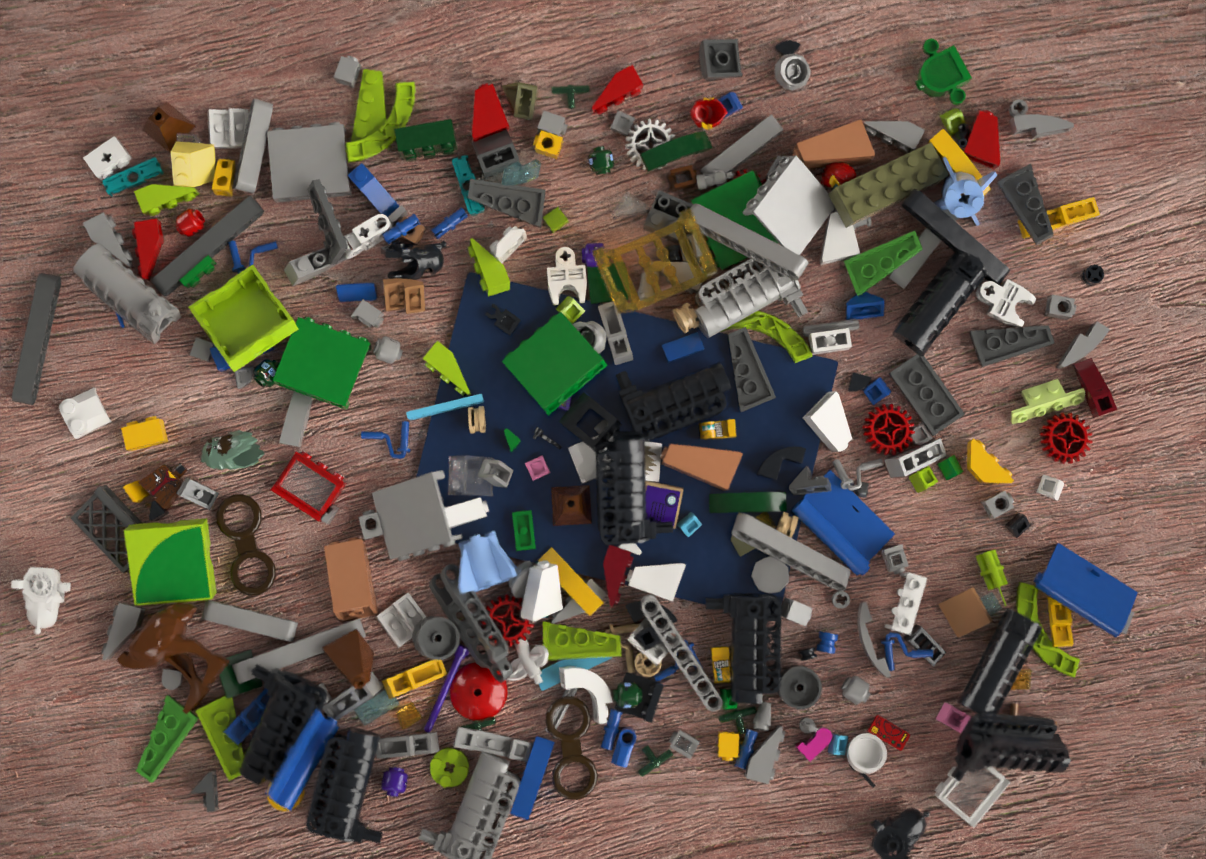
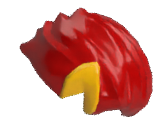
[690,97,728,130]
[820,162,857,188]

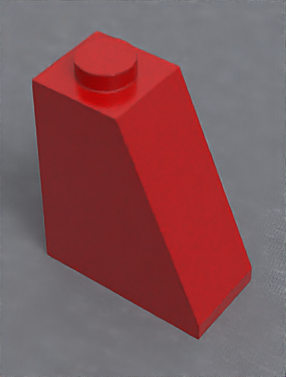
[472,83,510,142]
[962,110,1001,170]

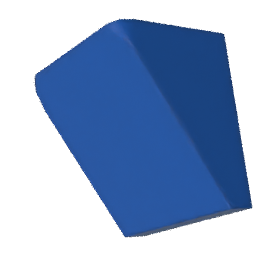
[718,92,743,119]
[862,377,891,406]

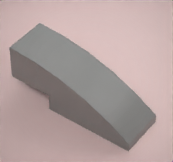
[1009,114,1074,139]
[598,301,633,365]
[1056,321,1110,369]
[279,391,313,448]
[376,732,439,759]

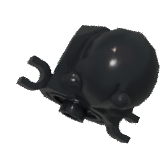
[381,239,447,280]
[870,807,930,859]

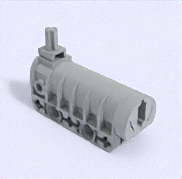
[74,243,181,345]
[695,259,808,338]
[419,752,520,859]

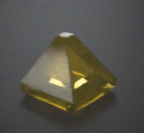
[755,512,777,529]
[1011,669,1032,690]
[396,702,422,730]

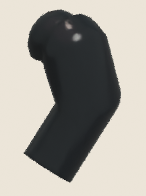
[954,123,970,148]

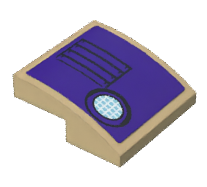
[646,481,684,529]

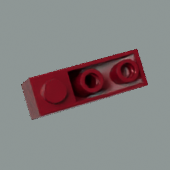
[1073,358,1117,418]
[603,545,634,608]

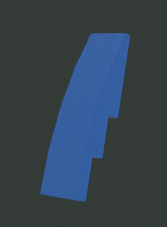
[223,688,270,745]
[510,736,555,820]

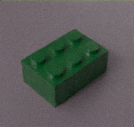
[394,119,458,162]

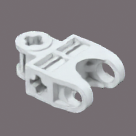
[344,214,393,259]
[547,247,587,305]
[976,279,1036,328]

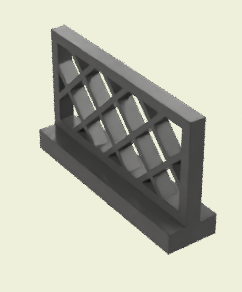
[71,485,143,573]

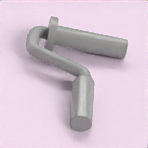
[832,458,883,491]

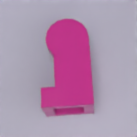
[795,727,832,762]

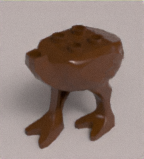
[117,602,230,714]

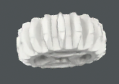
[625,119,675,171]

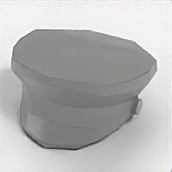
[775,54,811,91]
[572,321,607,354]
[751,556,789,593]
[508,561,533,598]

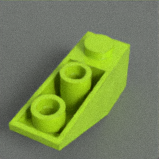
[134,184,200,216]
[467,238,510,296]
[423,341,471,396]

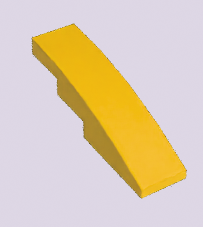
[928,129,991,195]
[1017,197,1100,239]
[538,547,604,616]
[1047,595,1074,647]

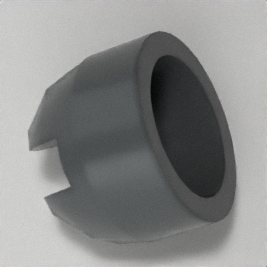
[854,482,869,498]

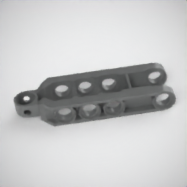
[429,564,513,682]

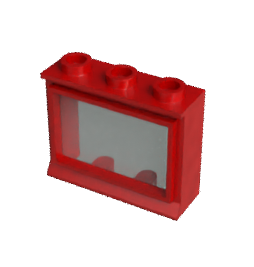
[270,451,347,522]

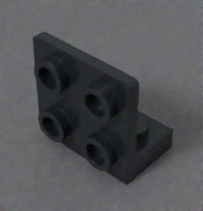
[615,672,664,723]

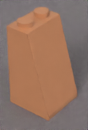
[791,119,875,169]
[660,444,743,491]
[324,538,379,622]

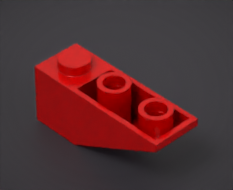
[592,65,643,115]
[132,218,164,281]

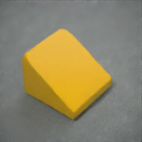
[123,480,150,503]

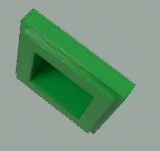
[504,429,521,452]

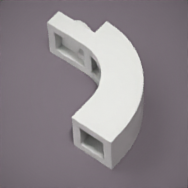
[559,666,612,724]

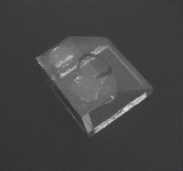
[448,456,494,496]

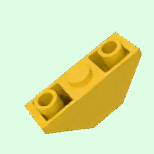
[967,439,1014,484]

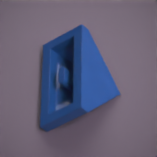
[846,292,884,320]

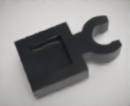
[485,304,521,336]

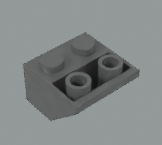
[472,130,520,178]
[643,190,693,244]

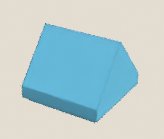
[677,512,702,537]
[828,733,848,755]

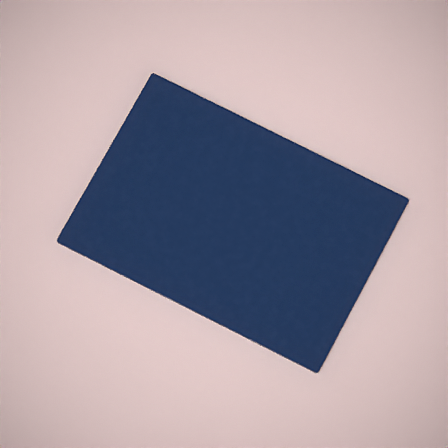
[416,272,838,622]

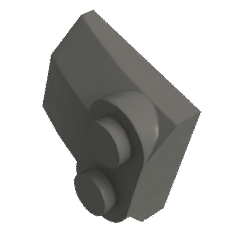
[699,39,743,81]

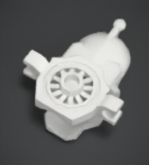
[11,567,71,634]

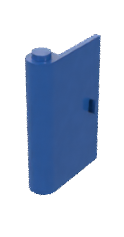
[791,469,895,576]
[1033,543,1138,638]
[266,709,339,811]

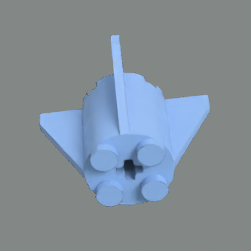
[933,156,997,226]
[458,531,517,594]

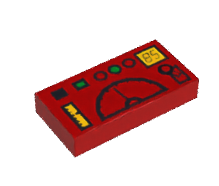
[867,714,911,752]

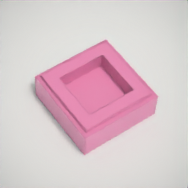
[525,456,550,481]

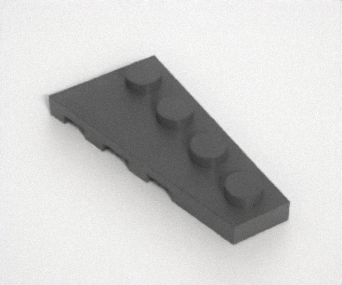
[997,163,1054,245]
[307,179,348,265]
[467,179,546,228]
[969,325,1055,368]
[728,327,776,413]

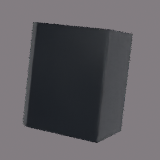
[149,501,169,521]
[1005,513,1030,538]
[636,625,661,651]

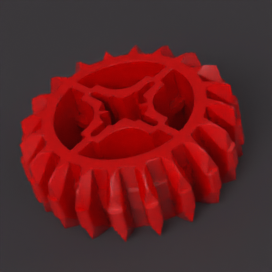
[862,404,915,456]
[1040,412,1093,464]
[482,594,534,647]

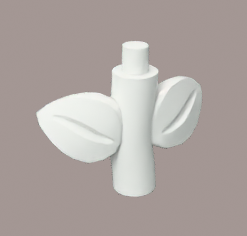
[507,639,548,685]

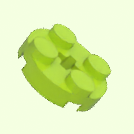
[430,748,469,787]

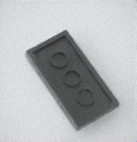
[888,354,965,436]

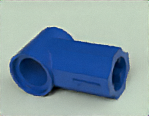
[611,727,636,768]

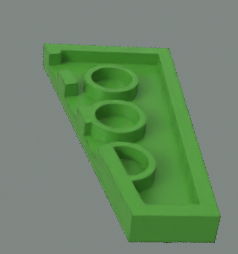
[844,231,923,297]
[136,695,199,782]

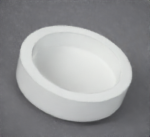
[846,733,887,774]

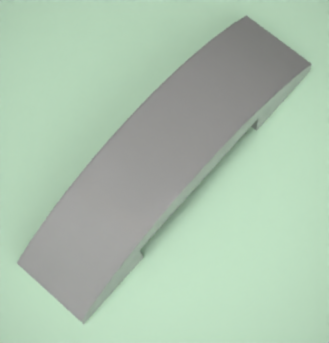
[857,602,891,678]
[453,727,532,762]

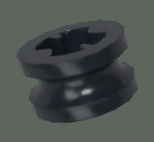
[798,647,817,661]

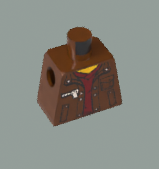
[138,463,188,509]

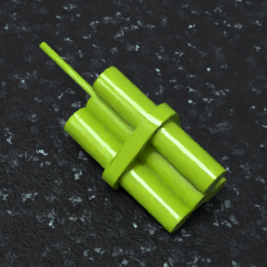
[975,549,1008,606]

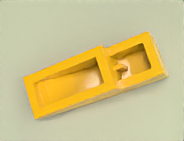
[382,660,447,699]

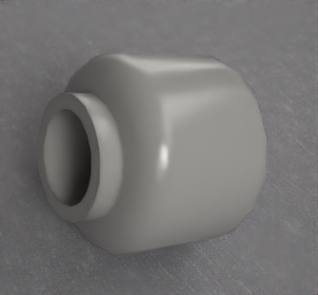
[373,336,403,364]
[841,676,871,705]

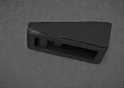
[904,624,947,667]

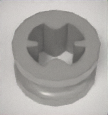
[1009,100,1028,117]
[831,591,850,608]

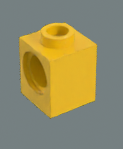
[533,130,563,159]
[717,731,739,761]

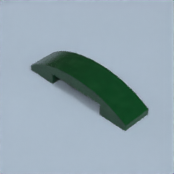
[640,131,713,172]
[709,492,787,513]

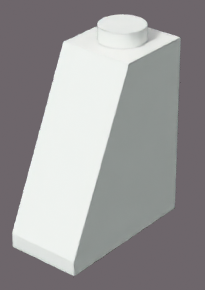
[820,209,860,265]
[803,391,852,452]
[444,498,489,529]
[521,561,563,621]
[626,563,685,601]

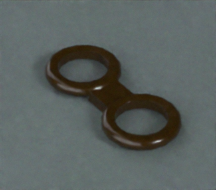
[216,494,276,596]
[545,696,598,800]

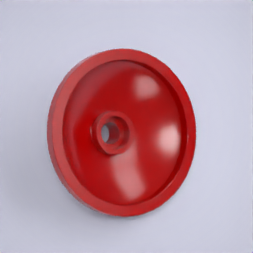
[450,662,508,721]

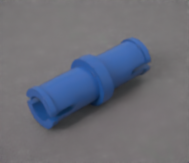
[431,207,468,239]
[382,214,421,245]
[600,709,623,750]
[734,729,758,770]

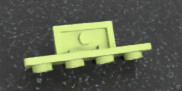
[1011,379,1085,424]

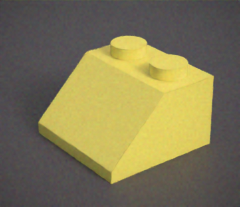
[171,141,216,187]

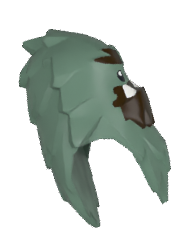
[201,430,264,470]

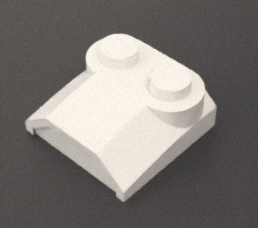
[489,226,527,264]
[59,388,112,439]
[568,436,610,484]

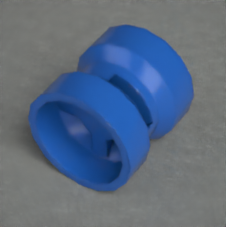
[816,631,838,654]

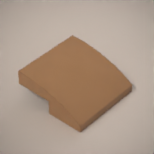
[383,278,425,314]
[938,587,993,638]

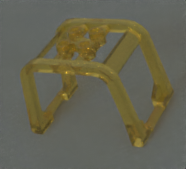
[592,209,717,314]

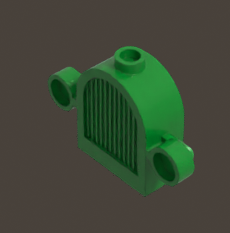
[915,39,972,105]

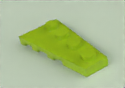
[351,69,389,150]
[543,621,622,661]
[195,696,244,781]

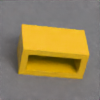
[121,416,168,451]

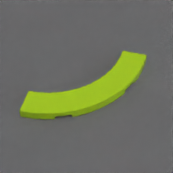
[346,82,415,163]
[721,311,813,363]
[1016,582,1080,678]

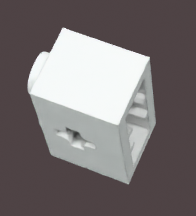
[83,136,132,180]
[808,328,852,355]

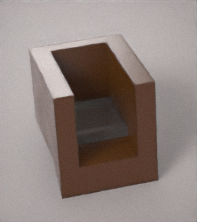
[666,165,697,193]

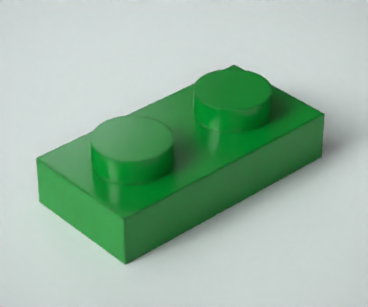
[179,255,217,289]
[512,510,536,551]

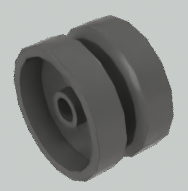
[412,616,460,660]
[778,665,822,710]

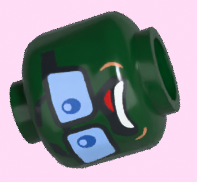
[588,146,614,175]
[253,359,279,388]
[613,682,642,708]

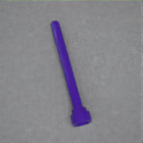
[424,644,469,733]

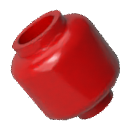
[175,208,205,237]

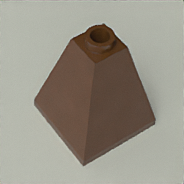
[142,102,196,154]
[551,485,592,526]
[322,629,374,689]

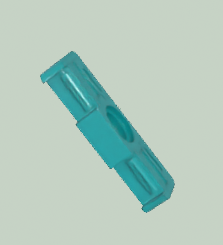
[452,155,485,216]
[102,158,164,197]

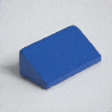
[336,283,377,302]
[661,332,705,363]

